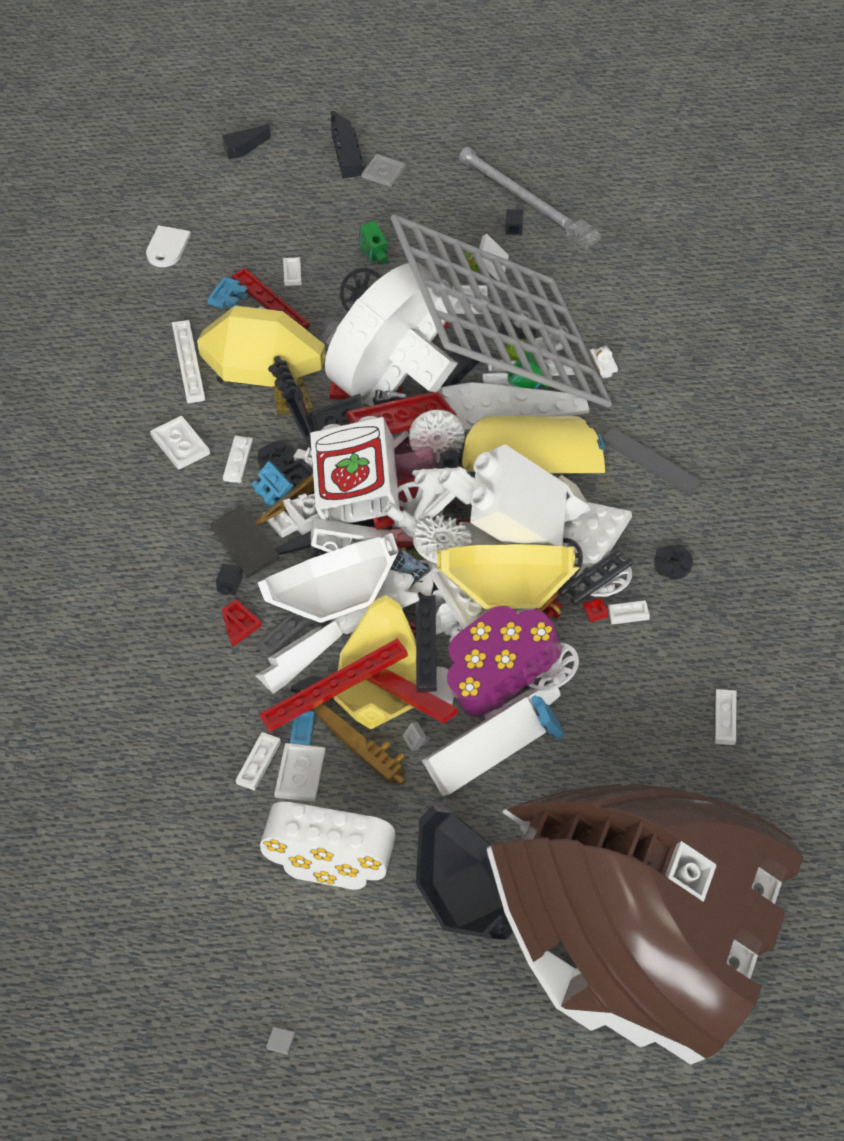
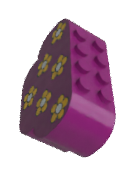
[447,606,562,717]

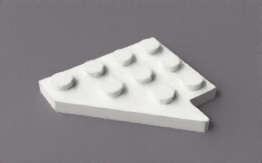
[331,570,420,634]

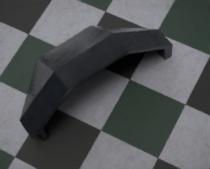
[416,805,513,940]

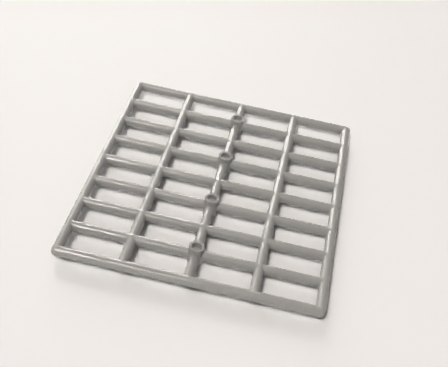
[391,215,612,407]

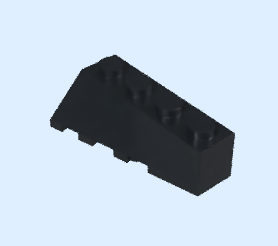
[330,111,364,179]

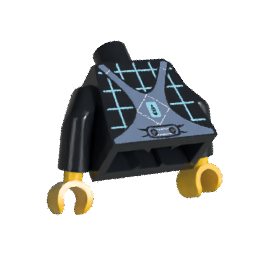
[390,548,436,587]

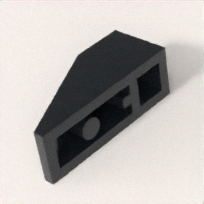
[222,124,271,159]

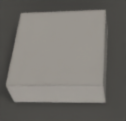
[266,1027,295,1055]

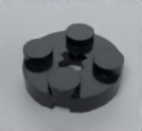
[257,441,294,470]
[654,544,693,579]

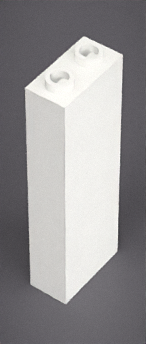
[422,697,546,796]

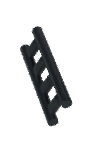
[558,549,634,606]

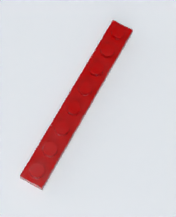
[259,638,408,732]

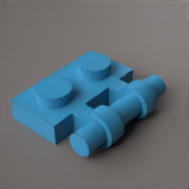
[252,461,293,506]
[531,695,565,739]

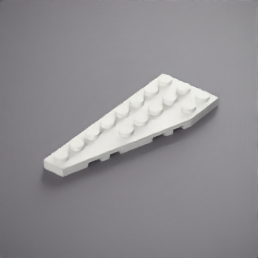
[438,382,589,433]

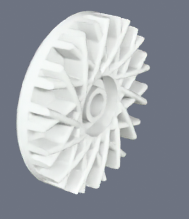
[409,410,465,463]
[413,515,472,563]

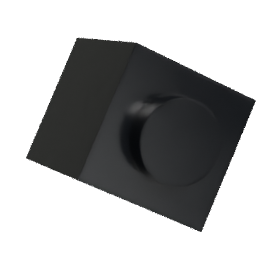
[505,209,523,235]
[216,563,243,595]

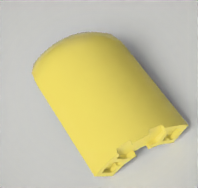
[462,415,605,473]

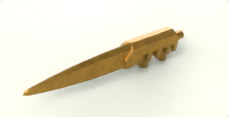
[254,473,314,525]
[301,690,406,786]

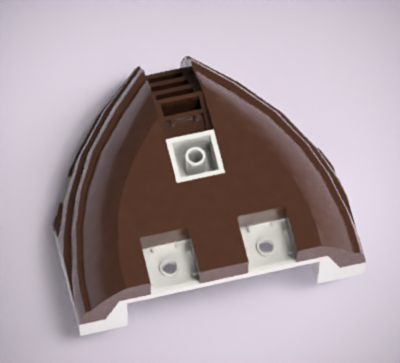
[487,784,803,1065]

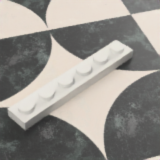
[172,320,205,403]

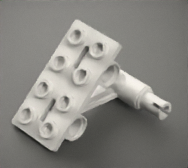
[383,467,475,538]

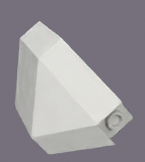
[258,533,399,623]

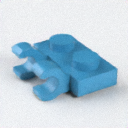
[207,277,249,309]

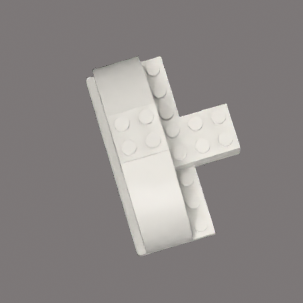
[325,262,460,407]

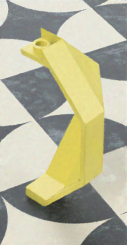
[197,306,326,387]
[437,544,579,609]
[334,595,416,729]

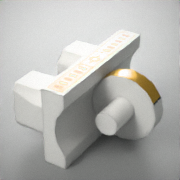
[590,346,618,378]

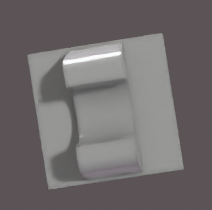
[403,722,430,751]

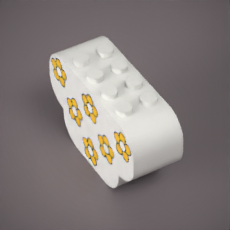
[260,802,395,890]

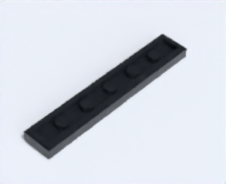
[416,595,437,692]

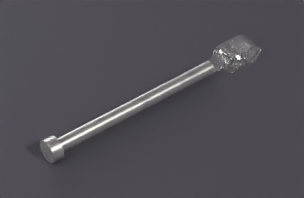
[459,147,601,249]

